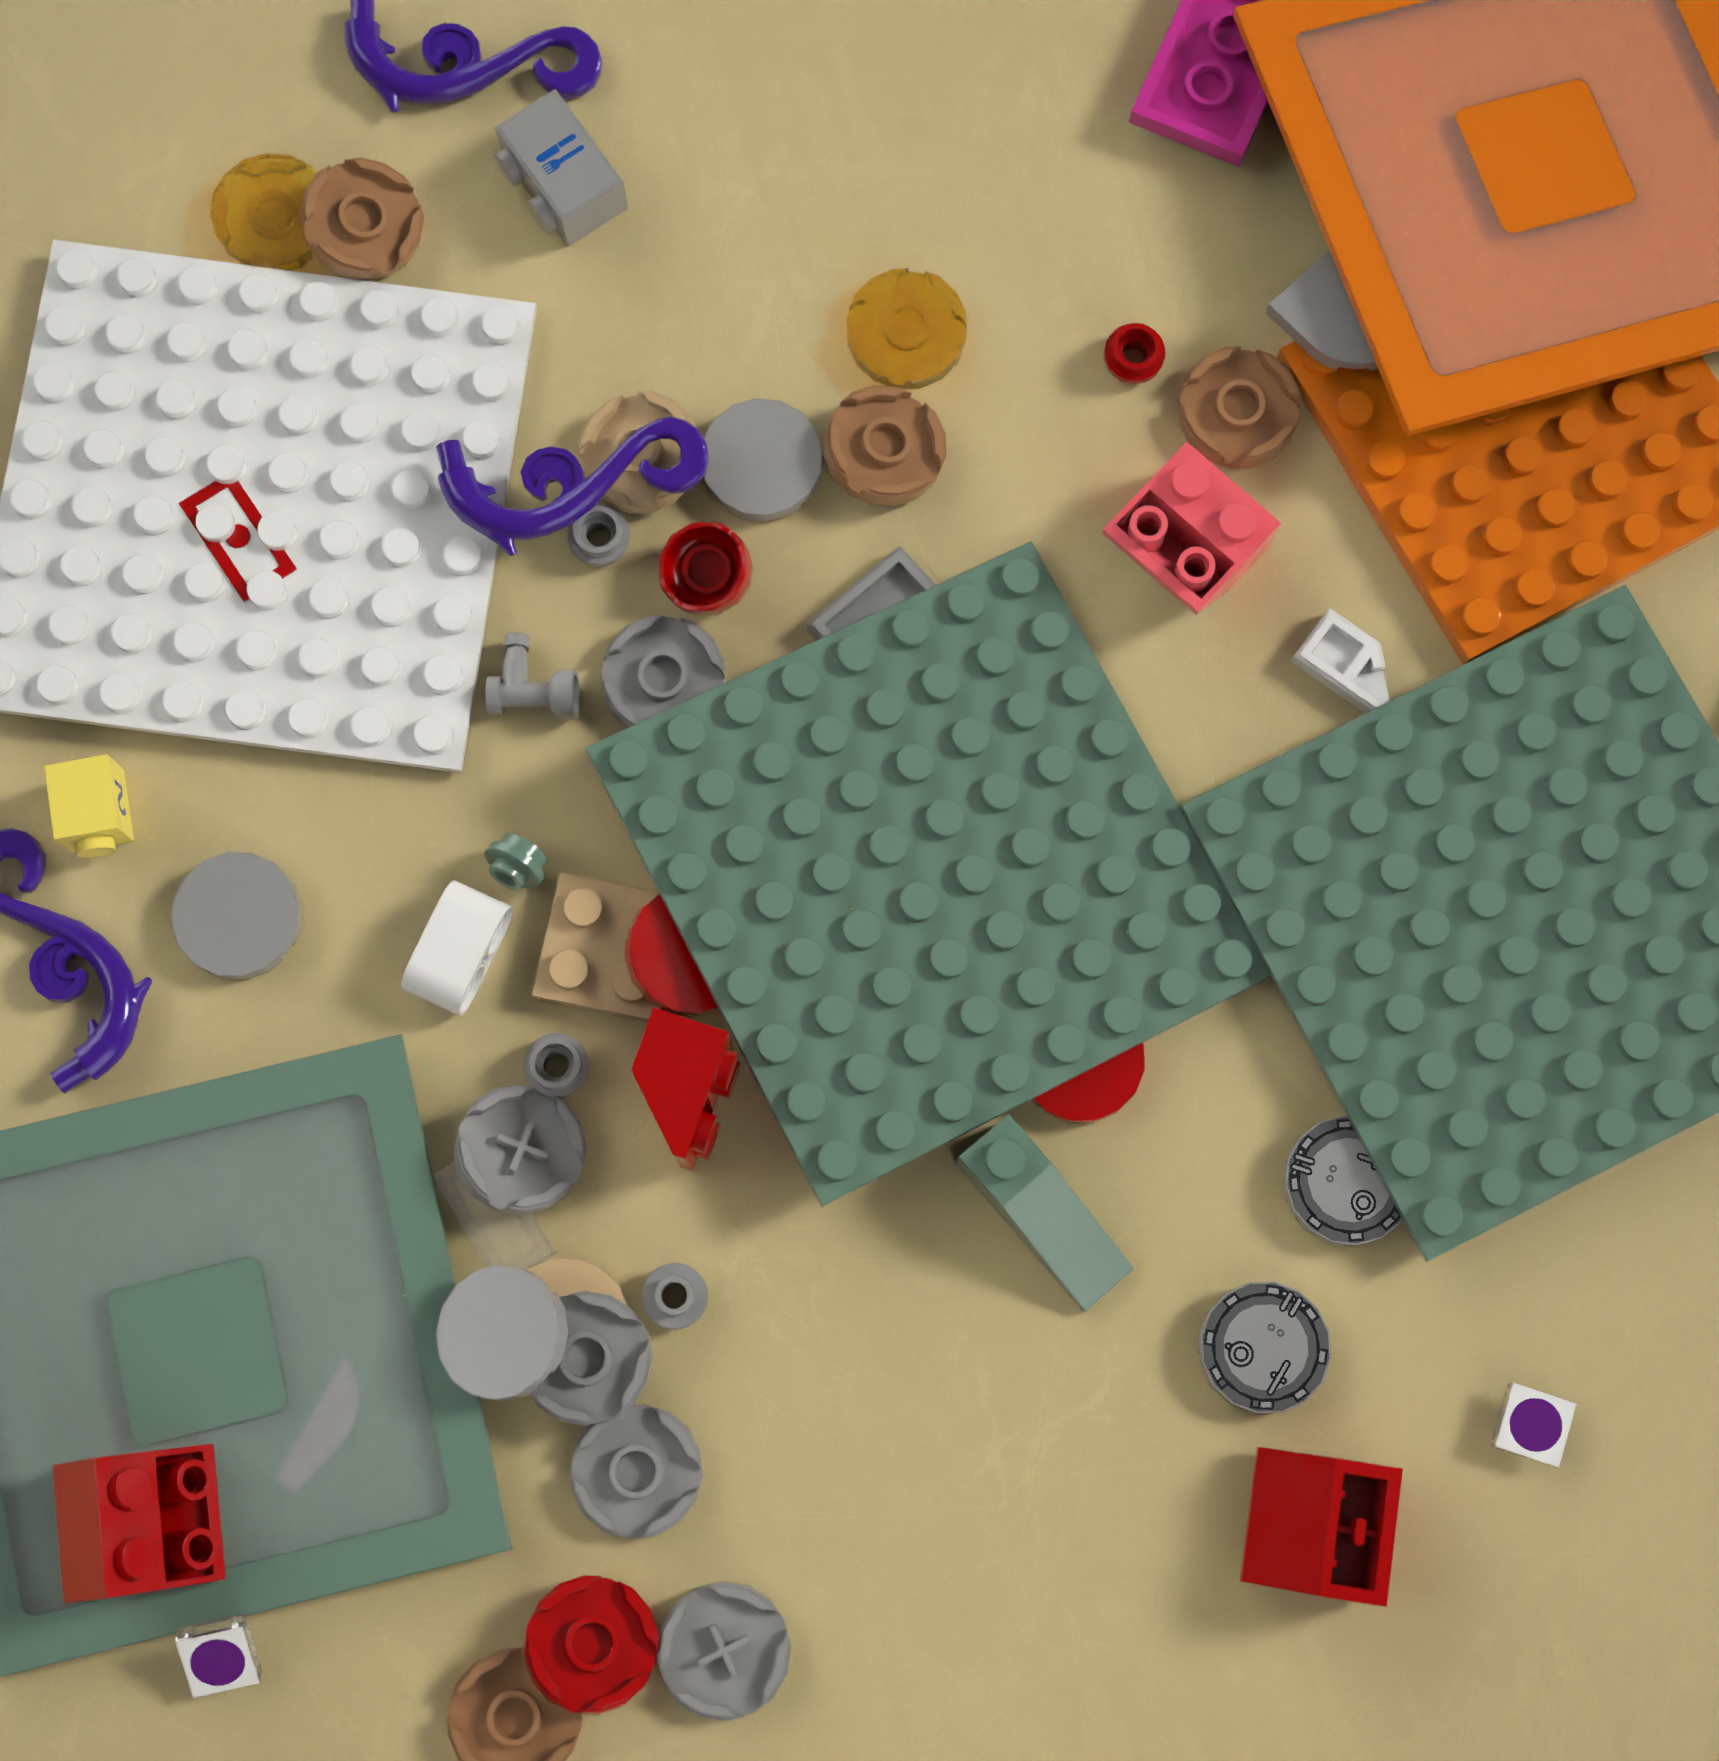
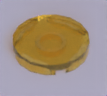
[210,153,317,271]
[847,268,967,389]

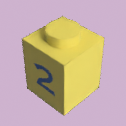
[44,754,134,858]

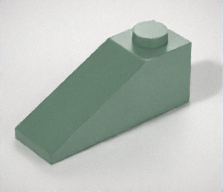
[956,1114,1134,1312]

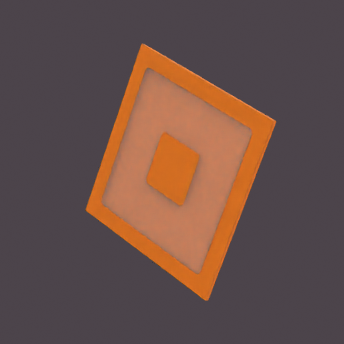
[1232,0,1719,437]

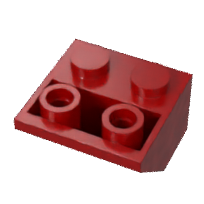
[631,1007,741,1171]
[52,1443,226,1603]
[1239,1447,1403,1607]

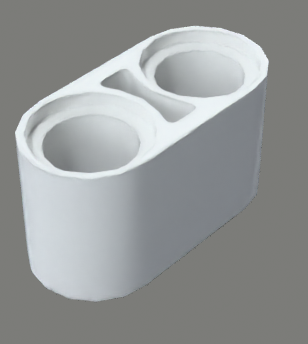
[401,880,513,1016]

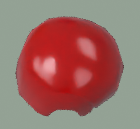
[659,521,753,615]

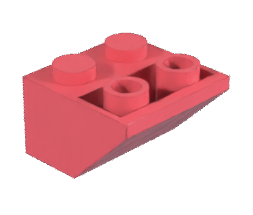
[1102,441,1281,615]

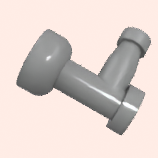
[485,632,580,719]

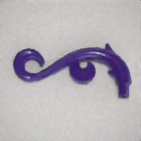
[344,0,602,113]
[436,417,709,556]
[0,828,152,1094]

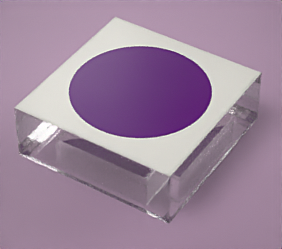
[1490,1382,1577,1468]
[175,1613,262,1698]

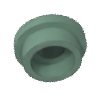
[485,833,547,891]

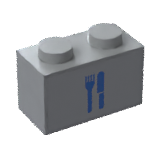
[494,89,628,247]

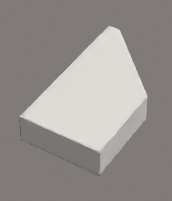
[1291,608,1390,713]

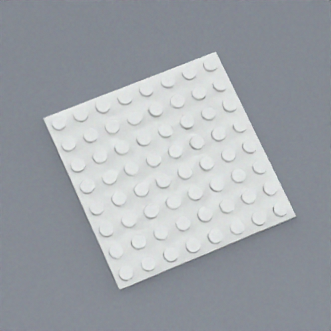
[0,239,537,773]

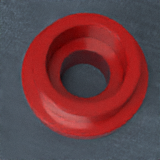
[1104,323,1166,384]

